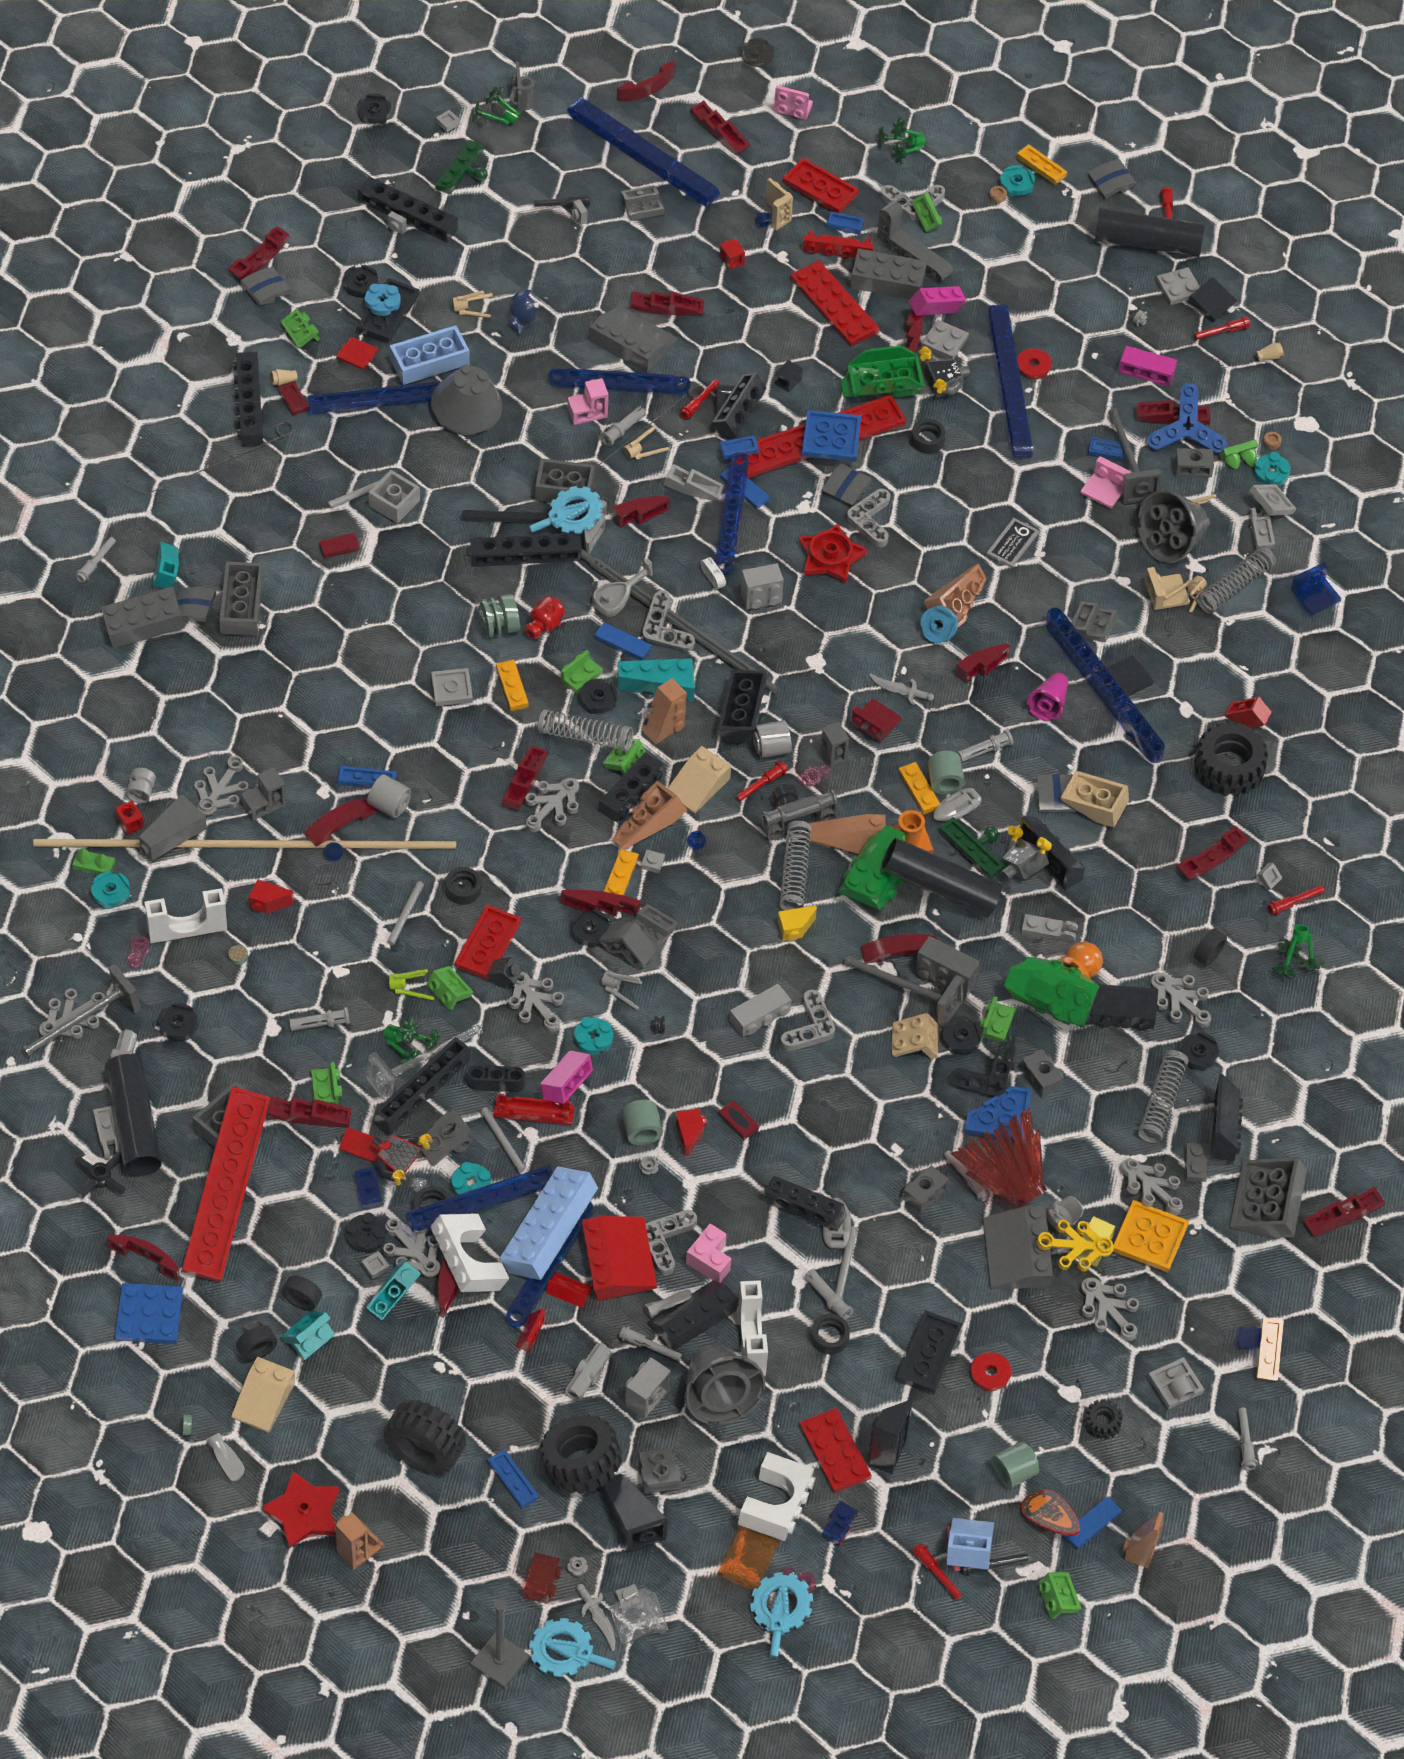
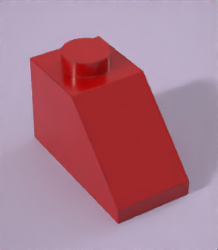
[1225,697,1272,728]
[249,879,294,914]
[675,1108,706,1156]

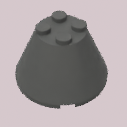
[431,364,503,435]
[1138,490,1210,563]

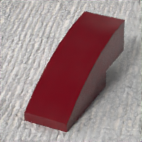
[612,496,670,528]
[955,643,1010,683]
[438,1258,459,1318]

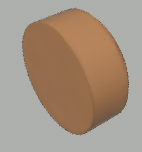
[989,186,1007,203]
[1263,432,1282,450]

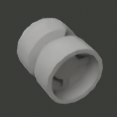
[126,768,156,804]

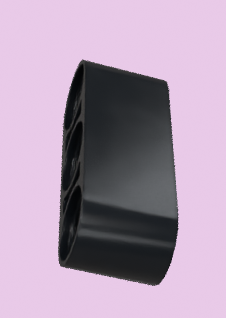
[468,1065,525,1092]

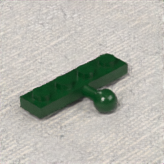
[435,140,488,195]
[939,817,1005,879]

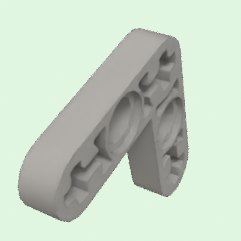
[880,185,945,221]
[847,489,890,547]
[643,590,695,652]
[781,990,835,1051]
[646,1210,697,1276]

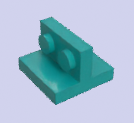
[280,1312,335,1360]

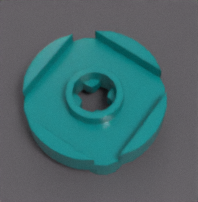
[1000,165,1035,197]
[1254,452,1291,486]
[91,871,130,909]
[574,1017,613,1055]
[451,1162,491,1202]

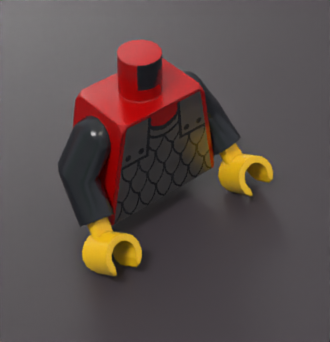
[370,1134,433,1186]

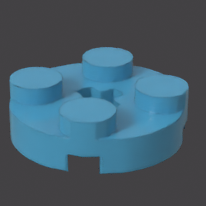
[365,284,401,316]
[920,606,958,643]

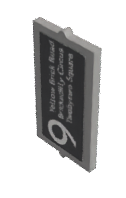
[986,518,1039,568]

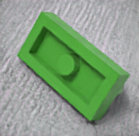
[912,193,943,232]
[1219,440,1258,469]
[72,848,116,875]

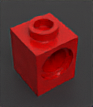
[720,238,745,269]
[115,801,144,835]

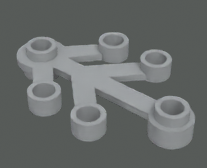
[194,756,249,815]
[525,778,579,832]
[509,972,564,1032]
[1151,973,1211,1028]
[39,989,106,1039]
[1122,1159,1183,1216]
[383,1218,440,1278]
[1081,1278,1139,1341]

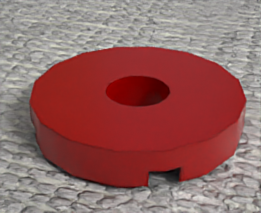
[1016,349,1052,380]
[970,1352,1011,1392]

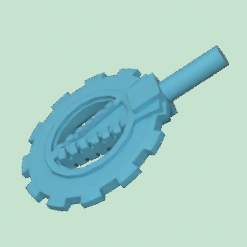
[529,486,603,534]
[750,1572,813,1658]
[529,1618,616,1677]

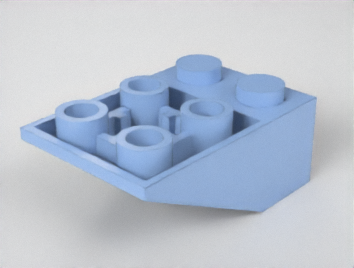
[947,1518,994,1569]

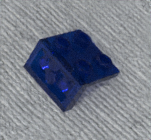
[1291,563,1342,615]

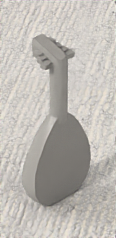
[592,559,653,617]

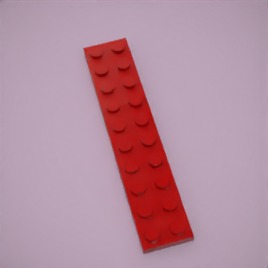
[732,395,907,478]
[181,1086,271,1283]

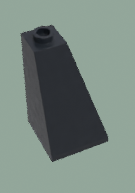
[601,1474,668,1553]

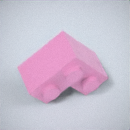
[567,378,609,425]
[686,1224,732,1283]

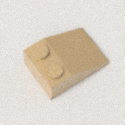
[668,746,731,814]
[1061,771,1129,828]
[231,1357,295,1433]

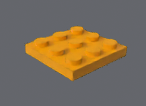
[1113,1200,1189,1273]

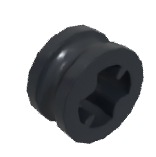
[654,1016,665,1033]

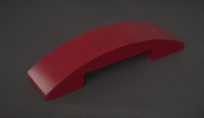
[617,60,675,101]
[228,225,290,279]
[304,798,377,847]
[1177,826,1248,880]
[861,934,938,964]
[107,1235,180,1282]

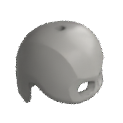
[1046,1196,1083,1230]

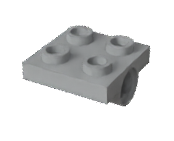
[1148,1357,1205,1409]

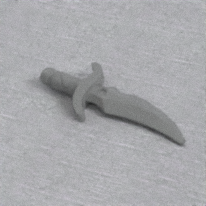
[869,674,934,705]
[576,1584,615,1651]

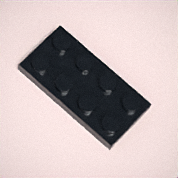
[357,278,420,343]
[896,1310,963,1394]

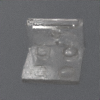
[609,1589,669,1645]

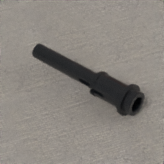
[534,194,590,208]
[961,1553,1029,1576]

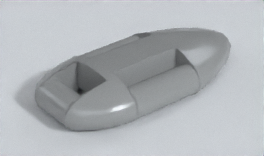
[933,788,981,822]
[823,1198,851,1249]

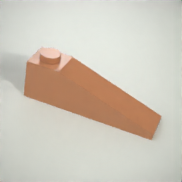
[924,563,987,627]
[612,781,687,850]
[808,814,886,854]
[1123,1512,1164,1568]

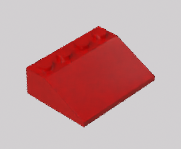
[582,1216,657,1301]

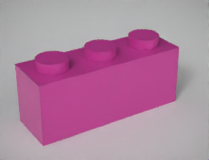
[909,286,967,316]
[1119,346,1177,387]
[541,1051,593,1103]

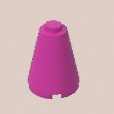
[1027,673,1069,721]

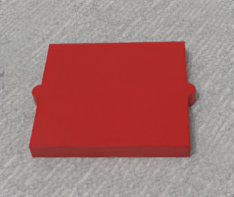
[336,336,378,370]

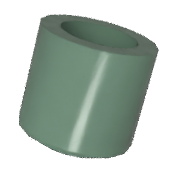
[927,751,965,795]
[622,1100,663,1145]
[991,1441,1039,1489]

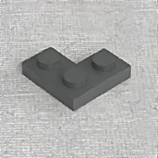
[1186,1143,1227,1182]

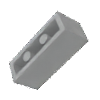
[729,984,791,1037]

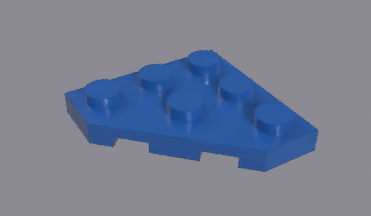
[965,1086,1032,1143]

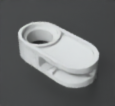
[700,557,726,589]

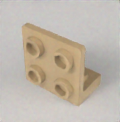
[766,178,793,231]
[1145,567,1190,610]
[892,1013,938,1059]

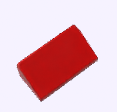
[339,1127,383,1163]
[546,1272,593,1308]
[516,1308,545,1352]

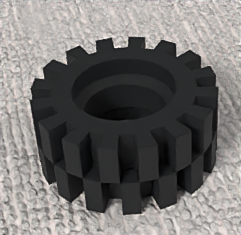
[1084,1399,1123,1440]

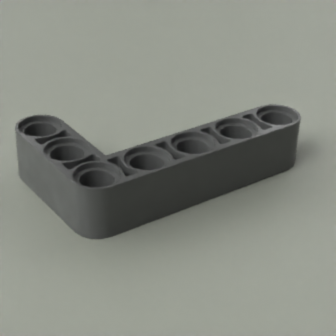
[877,200,953,283]

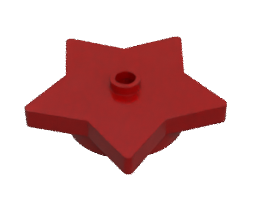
[799,524,867,583]
[263,1472,340,1547]

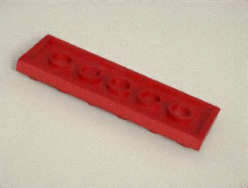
[790,260,880,347]

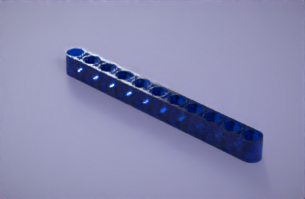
[567,97,720,207]
[989,304,1033,458]
[1046,608,1165,763]

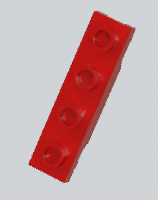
[803,230,874,258]
[493,1093,575,1126]

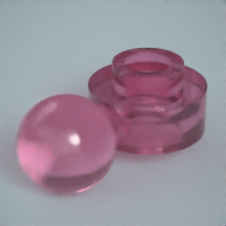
[801,764,832,787]
[127,936,150,967]
[780,1567,816,1594]

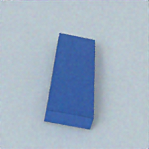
[720,465,770,510]
[594,622,652,660]
[338,766,397,788]
[487,1449,539,1509]
[1063,1497,1122,1550]

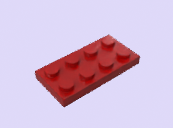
[782,158,859,213]
[454,905,522,981]
[799,1408,872,1493]

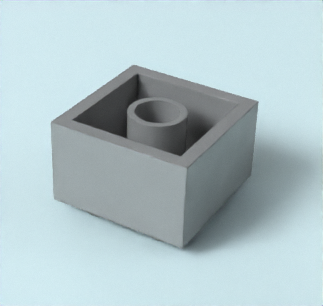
[368,470,420,523]
[741,563,784,610]
[625,1358,671,1419]

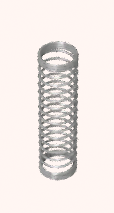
[1197,546,1276,614]
[538,709,633,751]
[779,821,812,910]
[1138,1050,1189,1143]

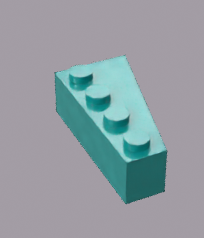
[617,659,695,702]

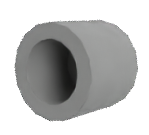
[752,720,792,758]
[367,774,411,818]

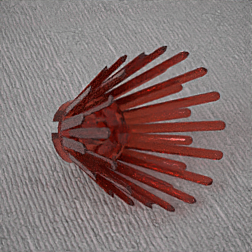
[950,1107,1047,1209]

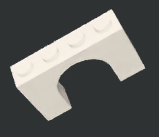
[145,888,227,943]
[431,1214,509,1292]
[738,1281,768,1376]
[738,1452,816,1541]

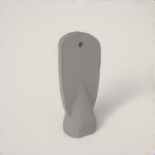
[644,1289,692,1318]
[207,1433,245,1482]

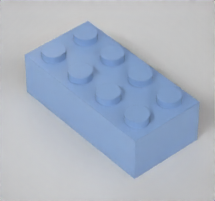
[390,325,470,385]

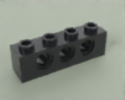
[712,373,767,438]
[599,752,664,823]
[764,1175,847,1232]

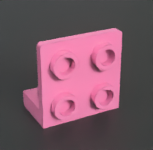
[774,85,813,120]
[1081,456,1131,508]

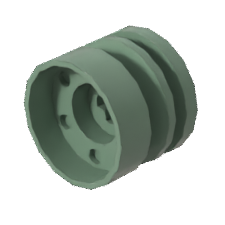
[479,593,520,638]

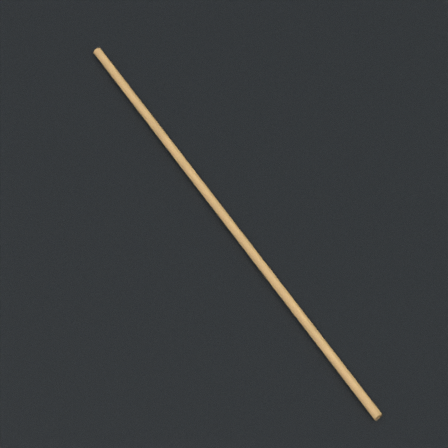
[33,839,456,849]

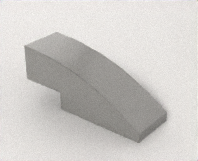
[663,464,724,500]
[584,499,607,554]

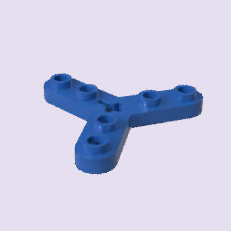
[1147,383,1227,455]

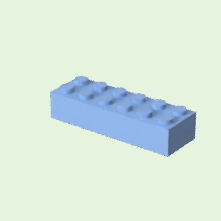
[500,1166,598,1280]

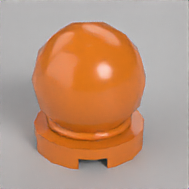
[1058,941,1103,979]

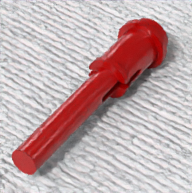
[1160,187,1174,219]
[1194,316,1250,340]
[680,379,720,420]
[736,761,788,802]
[1267,885,1325,916]
[913,1543,962,1600]

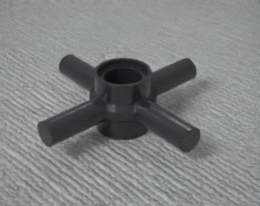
[75,1152,126,1199]

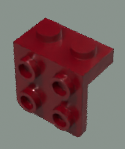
[850,699,901,743]

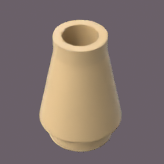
[1256,342,1284,362]
[270,369,297,387]

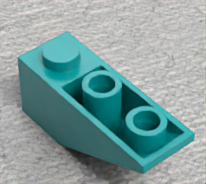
[152,542,179,589]
[366,1258,421,1320]

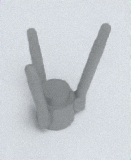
[602,970,642,1010]

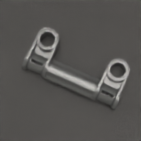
[761,789,838,841]

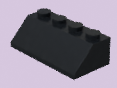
[718,670,768,743]
[1018,815,1085,890]
[1085,984,1159,1030]
[1211,1074,1243,1162]
[648,1280,738,1351]
[868,1400,913,1474]

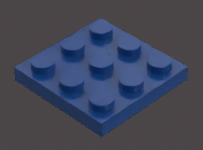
[802,410,861,462]
[115,1283,184,1344]

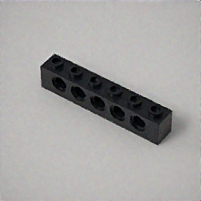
[358,176,458,243]
[233,352,264,447]
[470,532,582,567]
[375,1036,470,1135]

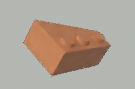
[642,678,687,744]
[336,1512,385,1570]

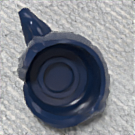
[508,289,537,334]

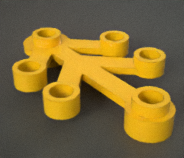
[1036,1220,1114,1271]

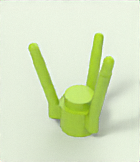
[389,969,435,1000]

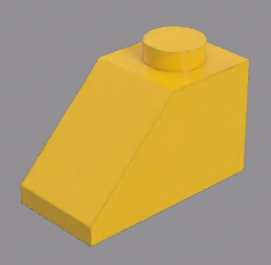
[778,905,817,941]

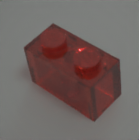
[524,1552,562,1604]

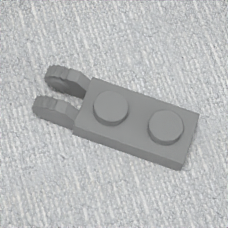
[1250,507,1275,549]
[1022,914,1078,941]
[93,1106,121,1159]

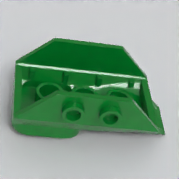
[841,345,925,397]
[838,825,906,910]
[1004,957,1099,1028]

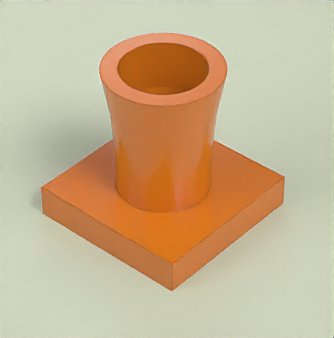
[890,810,933,853]

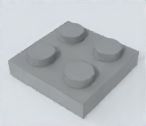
[1156,267,1200,306]
[921,320,969,359]
[1249,484,1296,515]
[431,668,473,706]

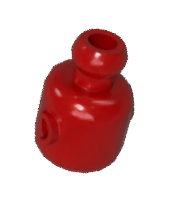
[525,596,566,639]

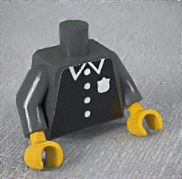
[919,346,970,398]
[1001,825,1052,880]

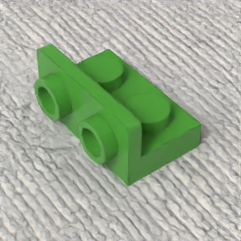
[280,309,320,348]
[561,650,603,694]
[603,737,646,775]
[427,966,473,1010]
[980,996,1016,1042]
[311,1062,342,1105]
[1038,1572,1082,1619]

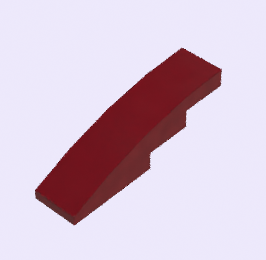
[689,100,750,155]
[630,291,704,316]
[905,309,923,354]
[1137,400,1210,425]
[502,745,549,810]
[560,890,641,917]
[267,1097,352,1127]
[1304,1186,1385,1237]

